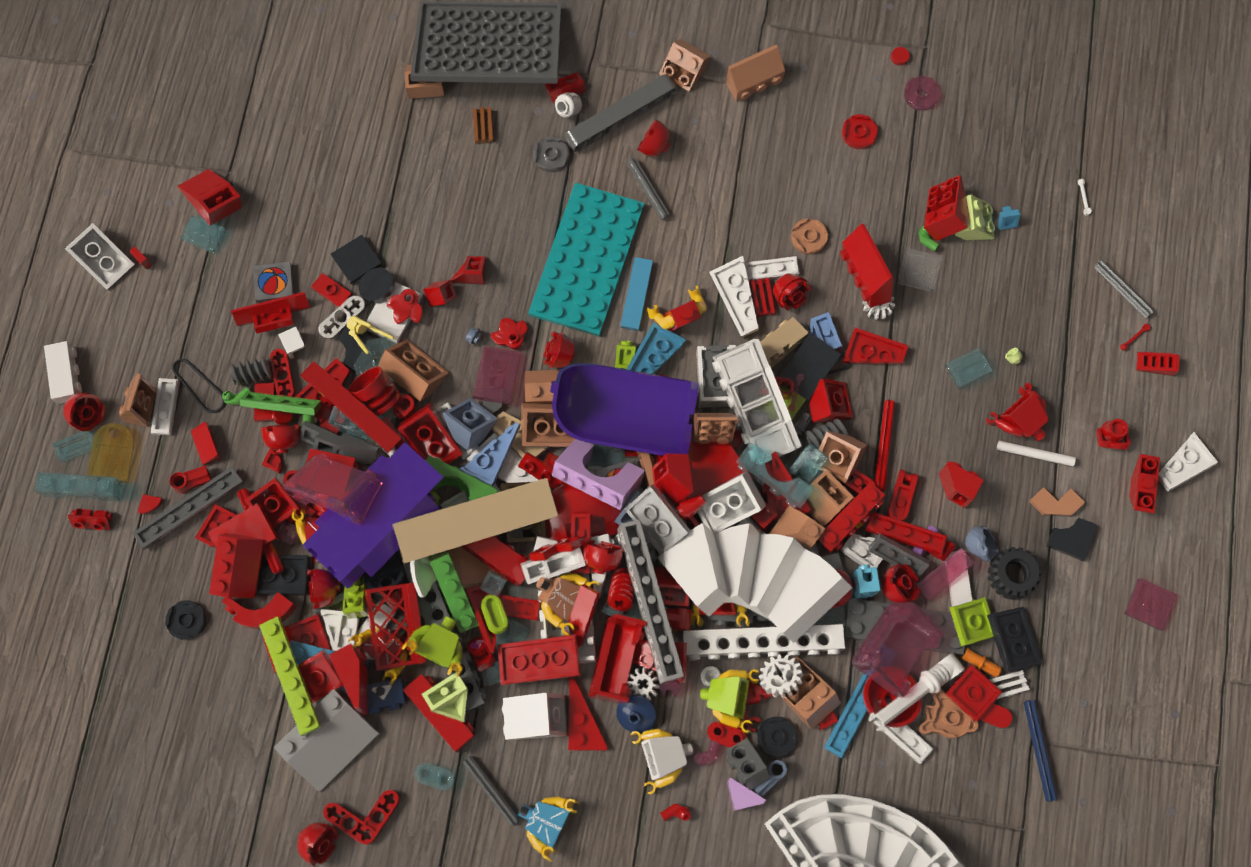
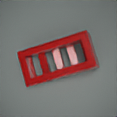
[1136,352,1180,376]

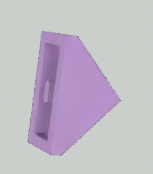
[727,778,765,811]

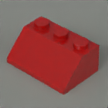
[209,533,264,598]

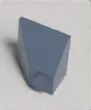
[443,398,498,451]

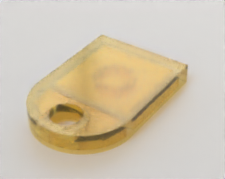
[87,423,134,483]

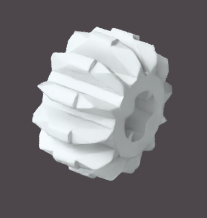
[863,297,895,320]
[627,668,660,701]

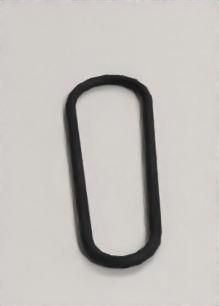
[172,358,225,413]

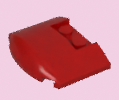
[545,483,622,543]

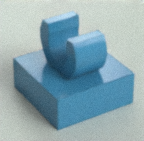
[998,206,1020,230]

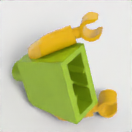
[700,669,760,733]

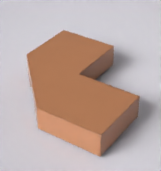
[1029,487,1085,516]

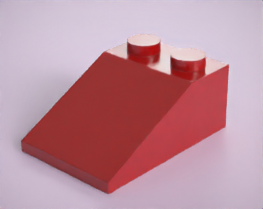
[398,403,463,464]
[329,643,368,715]

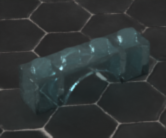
[736,442,814,509]
[35,472,123,502]

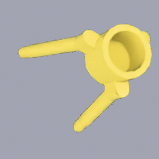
[347,316,394,354]

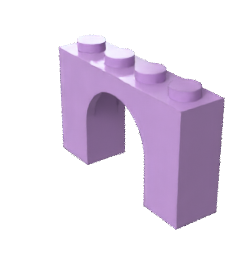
[552,439,645,510]

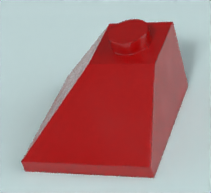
[809,379,854,424]
[244,477,300,528]

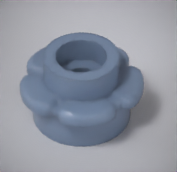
[465,327,482,345]

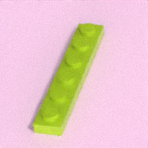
[259,616,322,736]

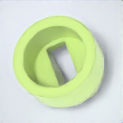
[1005,348,1023,364]

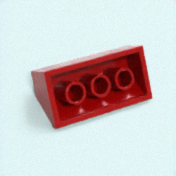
[840,223,893,308]

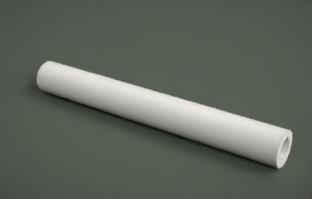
[997,441,1076,466]

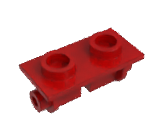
[67,508,113,530]

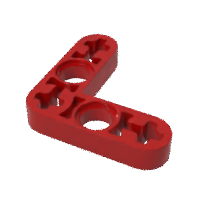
[323,790,400,844]

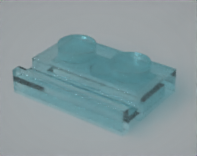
[180,215,227,254]
[945,348,993,389]

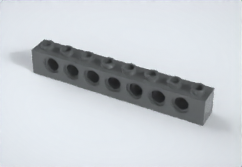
[403,563,487,714]

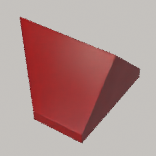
[450,256,486,284]

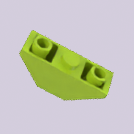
[342,575,368,619]

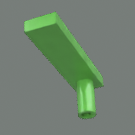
[240,392,321,425]

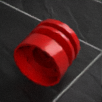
[348,366,400,416]

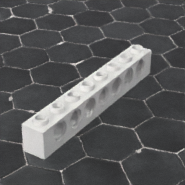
[683,624,845,661]

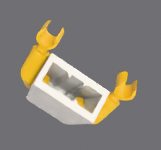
[631,729,693,794]

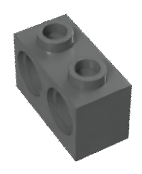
[726,738,770,790]

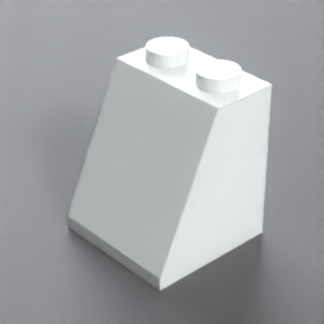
[502,693,567,740]

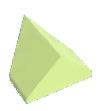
[422,673,468,722]

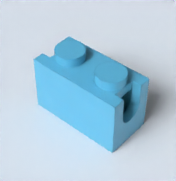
[851,565,880,599]

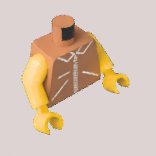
[536,573,600,636]

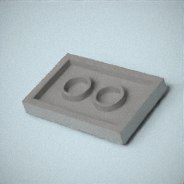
[624,484,691,555]

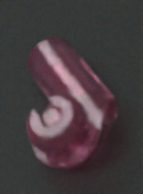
[694,741,721,766]

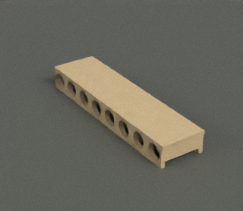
[392,478,558,563]

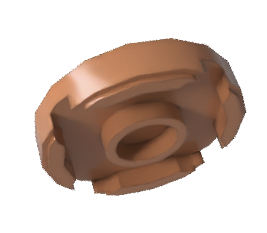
[791,218,828,254]

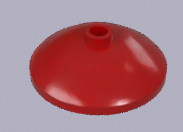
[863,667,922,728]

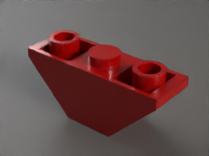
[1129,454,1160,514]

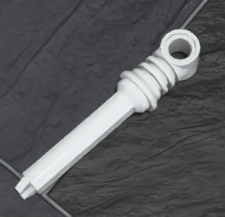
[869,652,965,731]

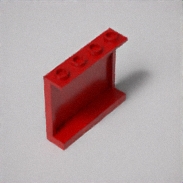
[652,427,753,517]

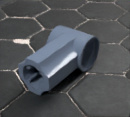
[753,760,787,797]

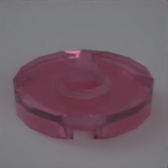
[903,76,940,111]

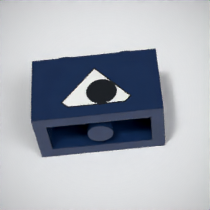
[368,678,407,714]

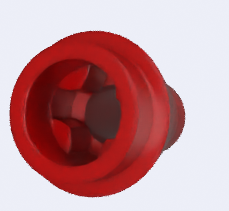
[676,493,707,520]

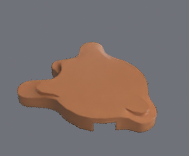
[919,687,978,738]

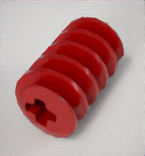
[607,568,634,612]

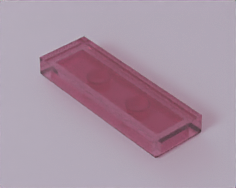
[917,548,974,601]

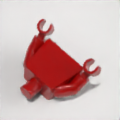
[986,382,1048,441]

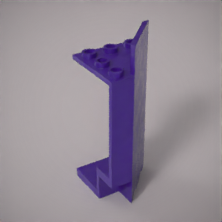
[303,443,443,589]

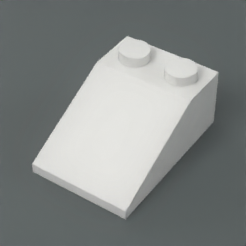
[65,223,134,289]
[698,471,766,534]

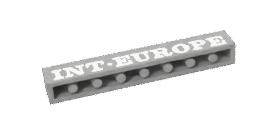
[617,519,684,684]

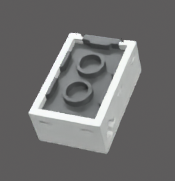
[696,345,739,408]

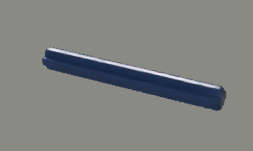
[1024,700,1058,802]

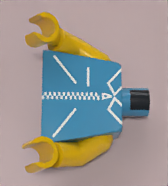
[518,796,579,862]

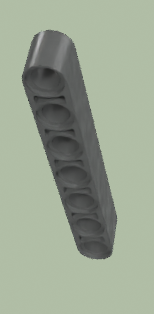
[564,74,678,152]

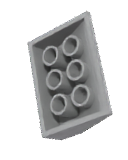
[273,689,379,792]

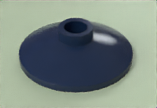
[616,695,656,733]

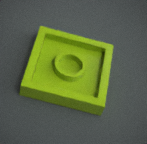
[949,597,994,646]

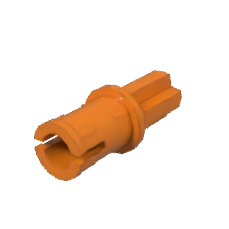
[961,648,1001,678]

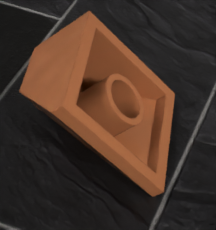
[812,431,867,483]
[769,506,825,550]

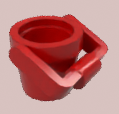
[1096,419,1131,450]

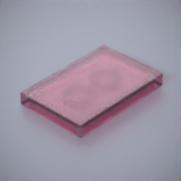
[472,346,521,404]

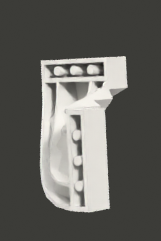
[658,523,852,643]
[765,794,965,867]

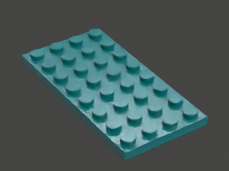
[528,182,644,337]

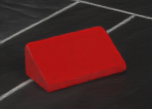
[545,72,586,103]
[191,422,221,466]

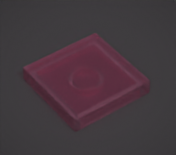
[1124,578,1177,631]

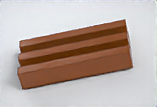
[473,107,493,144]

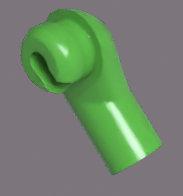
[918,225,939,252]
[222,387,251,405]

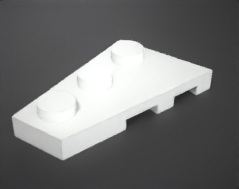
[1158,432,1218,492]

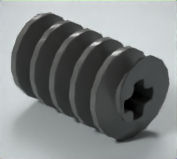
[230,356,273,386]
[805,419,848,455]

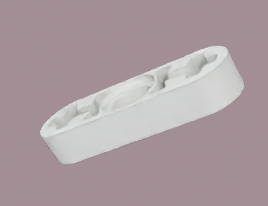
[318,296,364,338]

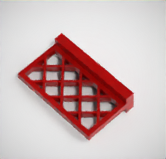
[365,582,426,671]

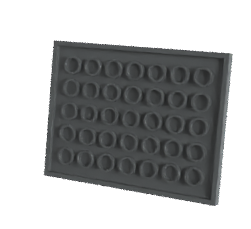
[410,1,561,83]

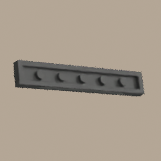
[132,466,244,550]

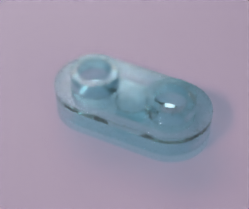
[414,763,455,791]

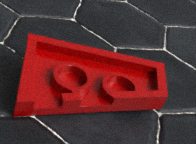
[842,327,909,365]
[295,358,351,423]

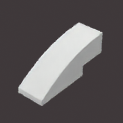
[520,547,585,584]

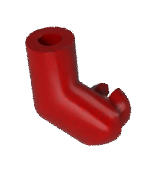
[660,803,691,821]

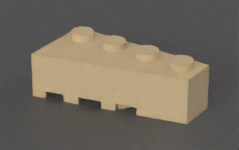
[747,317,808,386]

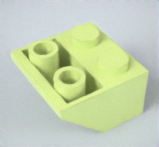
[955,194,995,240]

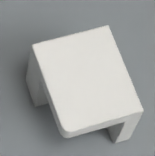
[278,327,305,359]

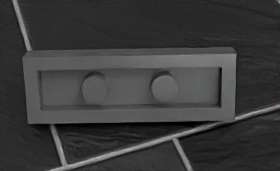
[869,533,930,578]

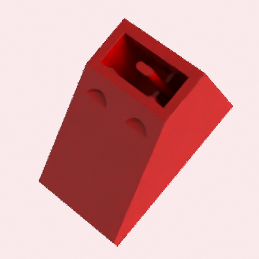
[177,169,241,226]
[924,175,969,241]

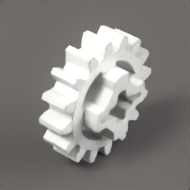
[759,654,804,698]

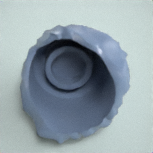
[965,526,999,562]

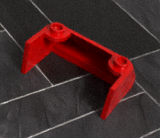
[588,613,647,704]

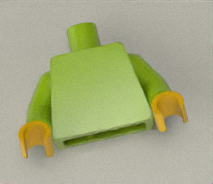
[402,616,462,677]

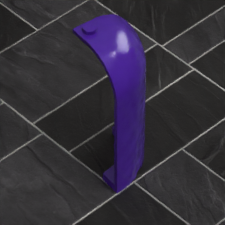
[550,363,699,456]

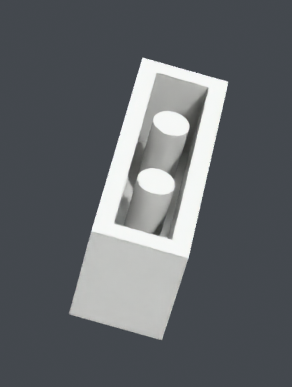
[44,341,82,404]

